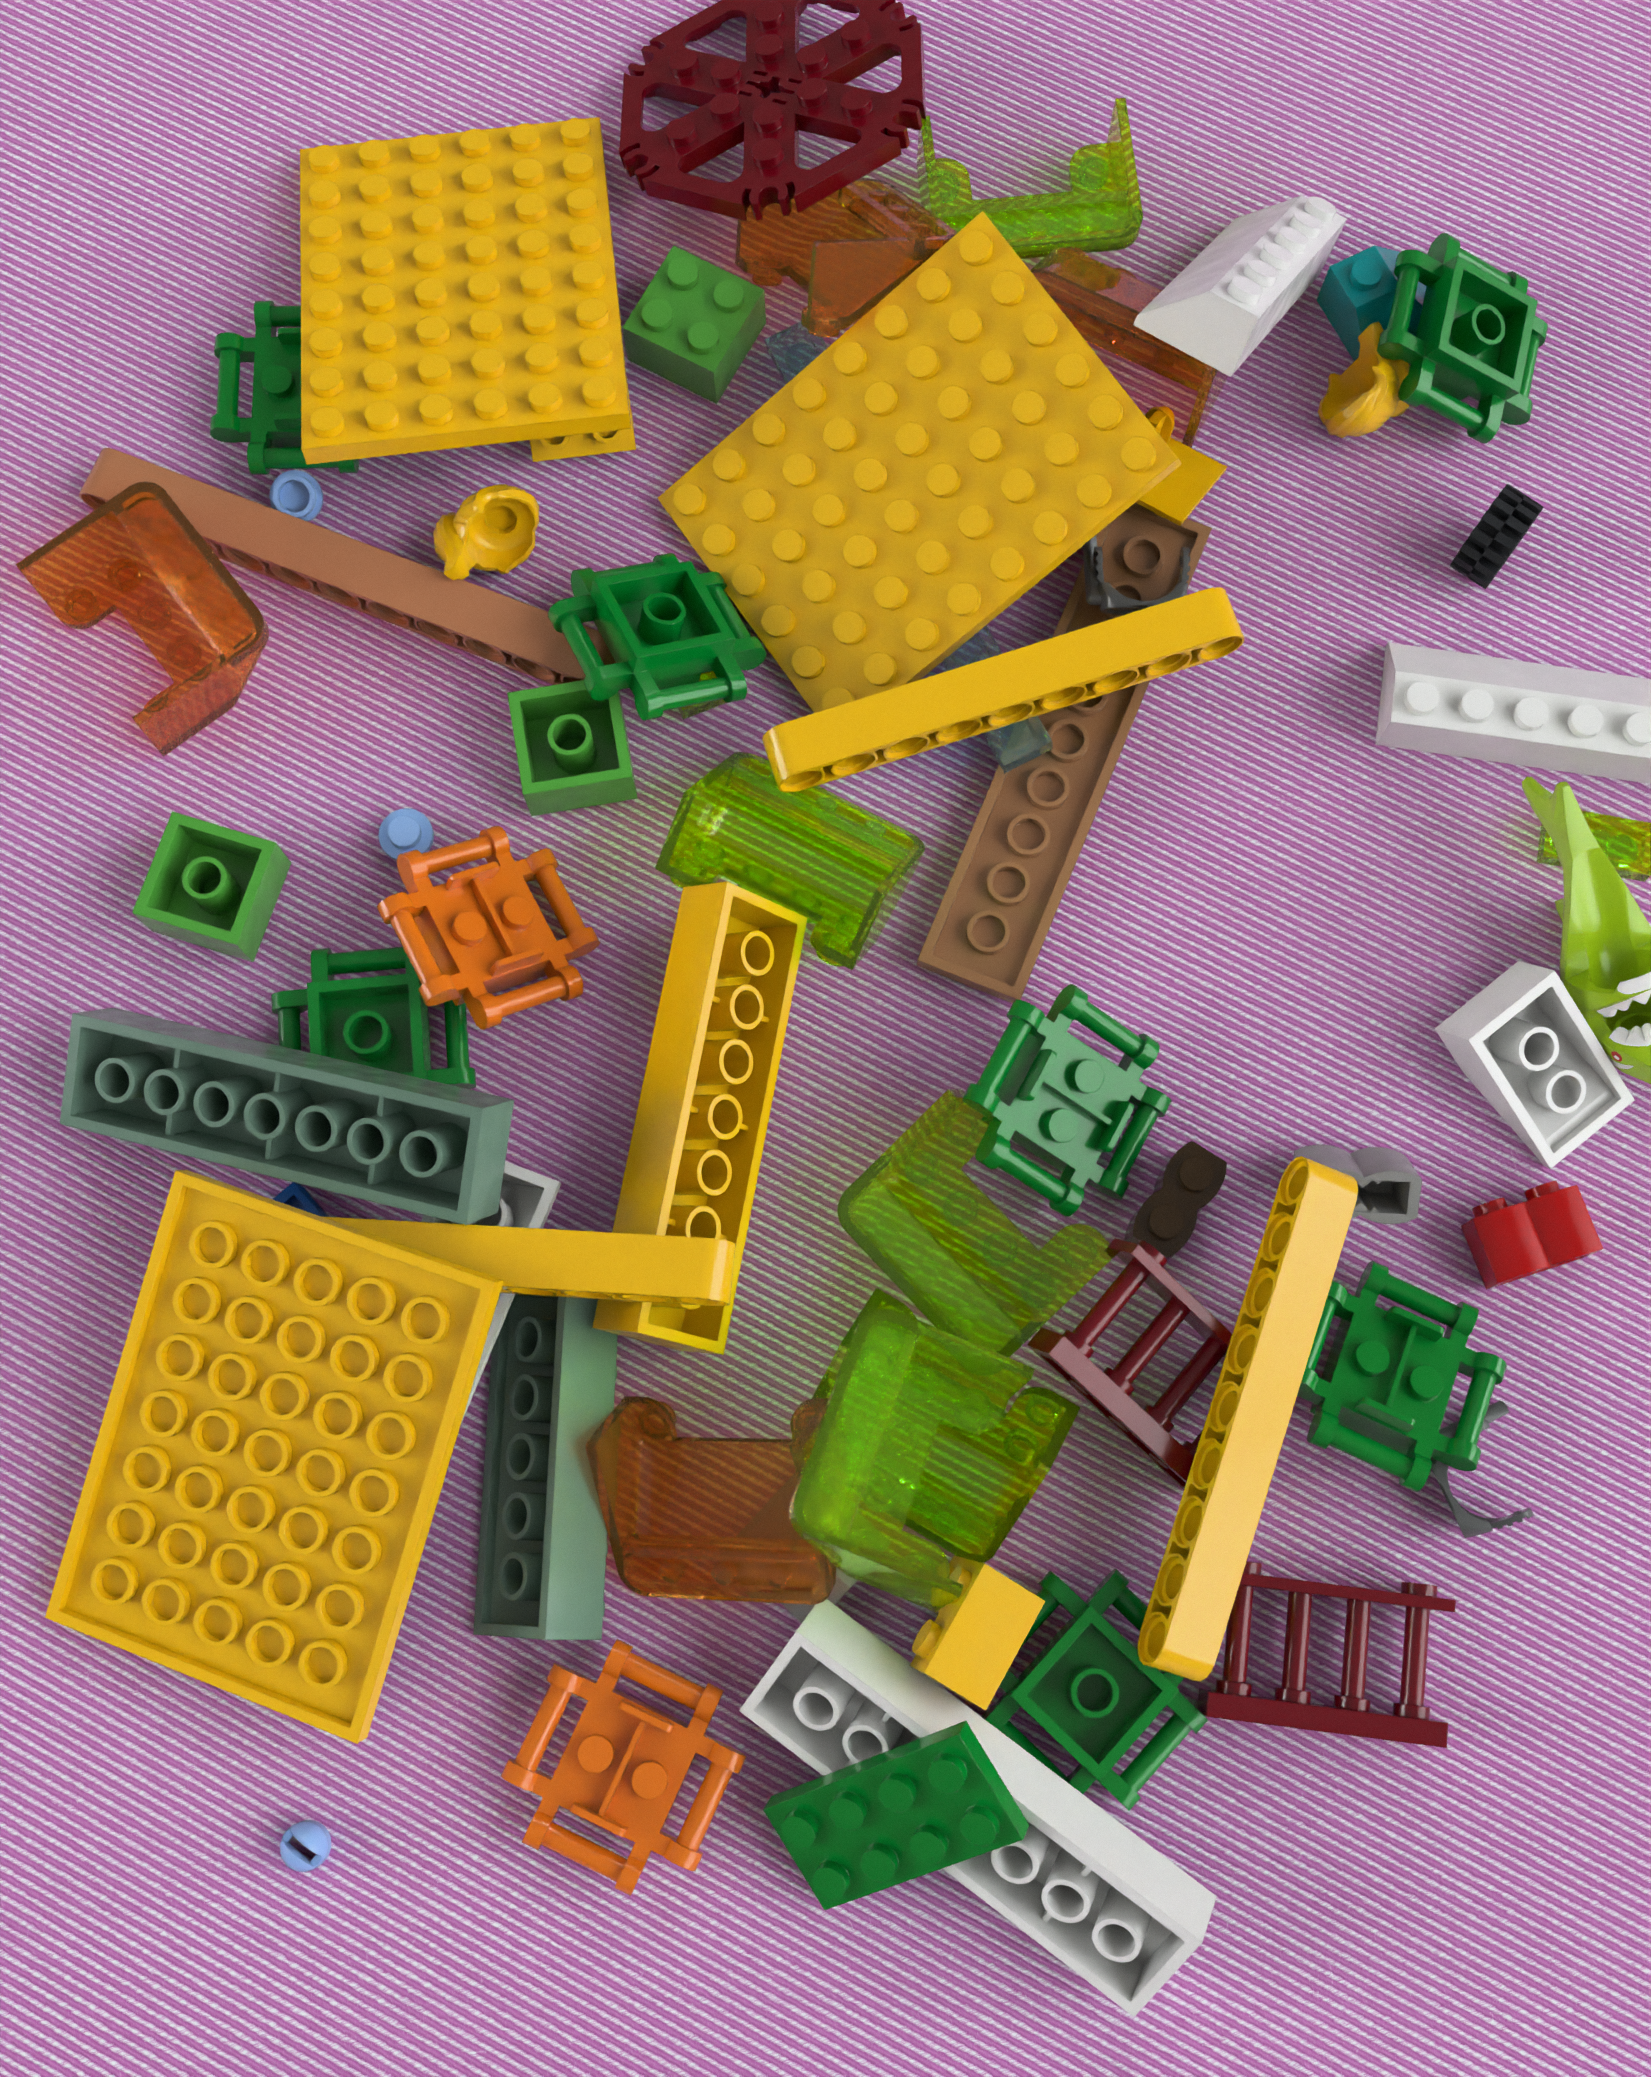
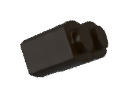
[1124,1141,1227,1261]

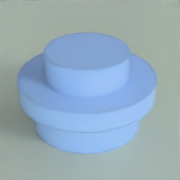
[269,470,323,522]
[378,808,434,861]

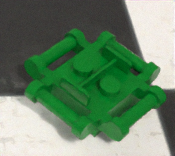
[1377,233,1548,444]
[210,301,359,475]
[548,553,766,721]
[271,947,476,1089]
[962,984,1172,1217]
[1297,1260,1507,1492]
[981,1569,1208,1811]

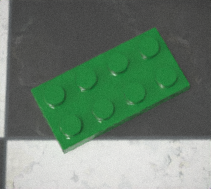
[763,1721,1030,1910]

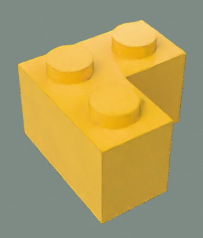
[910,1555,1045,1710]

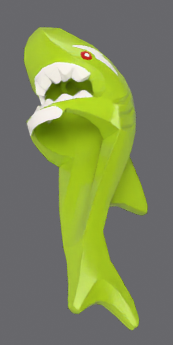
[1522,777,1651,1084]

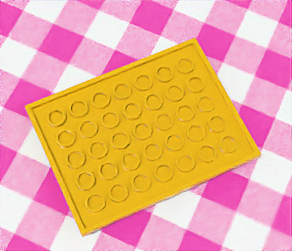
[300,117,631,465]
[657,211,1182,713]
[45,1170,504,1744]

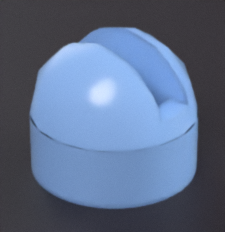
[280,1820,331,1872]

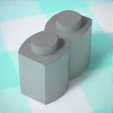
[1293,1145,1422,1224]

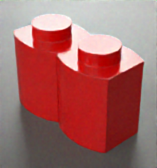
[1461,1180,1603,1290]

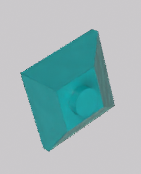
[1317,245,1426,361]

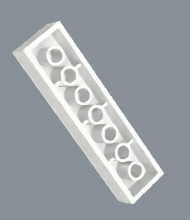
[739,1596,1217,2017]

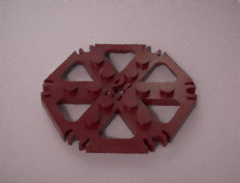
[619,0,926,221]

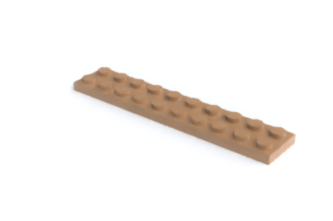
[917,503,1212,1004]

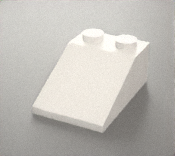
[1435,961,1635,1169]

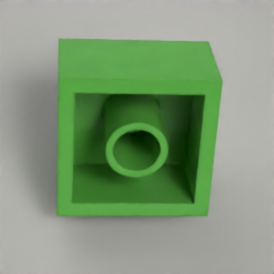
[622,245,766,404]
[507,680,638,816]
[132,811,291,962]

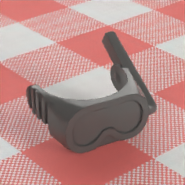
[1083,535,1190,615]
[1430,1401,1534,1538]

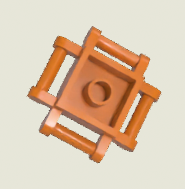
[377,825,600,1030]
[501,1639,747,1896]

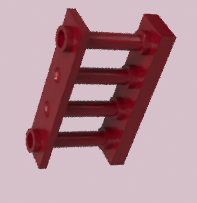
[1027,1238,1232,1490]
[1197,1561,1456,1748]

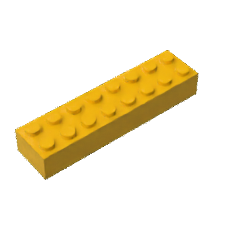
[592,881,807,1355]

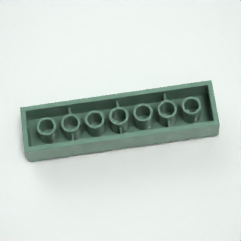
[60,1008,514,1225]

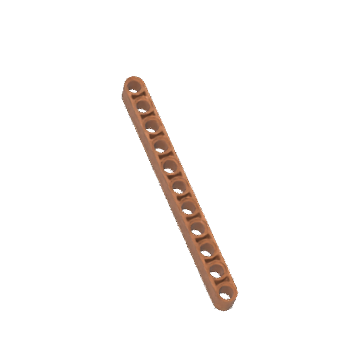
[79,448,616,685]

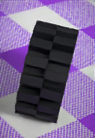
[1450,484,1544,589]

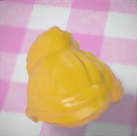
[1318,322,1410,438]
[433,484,539,580]

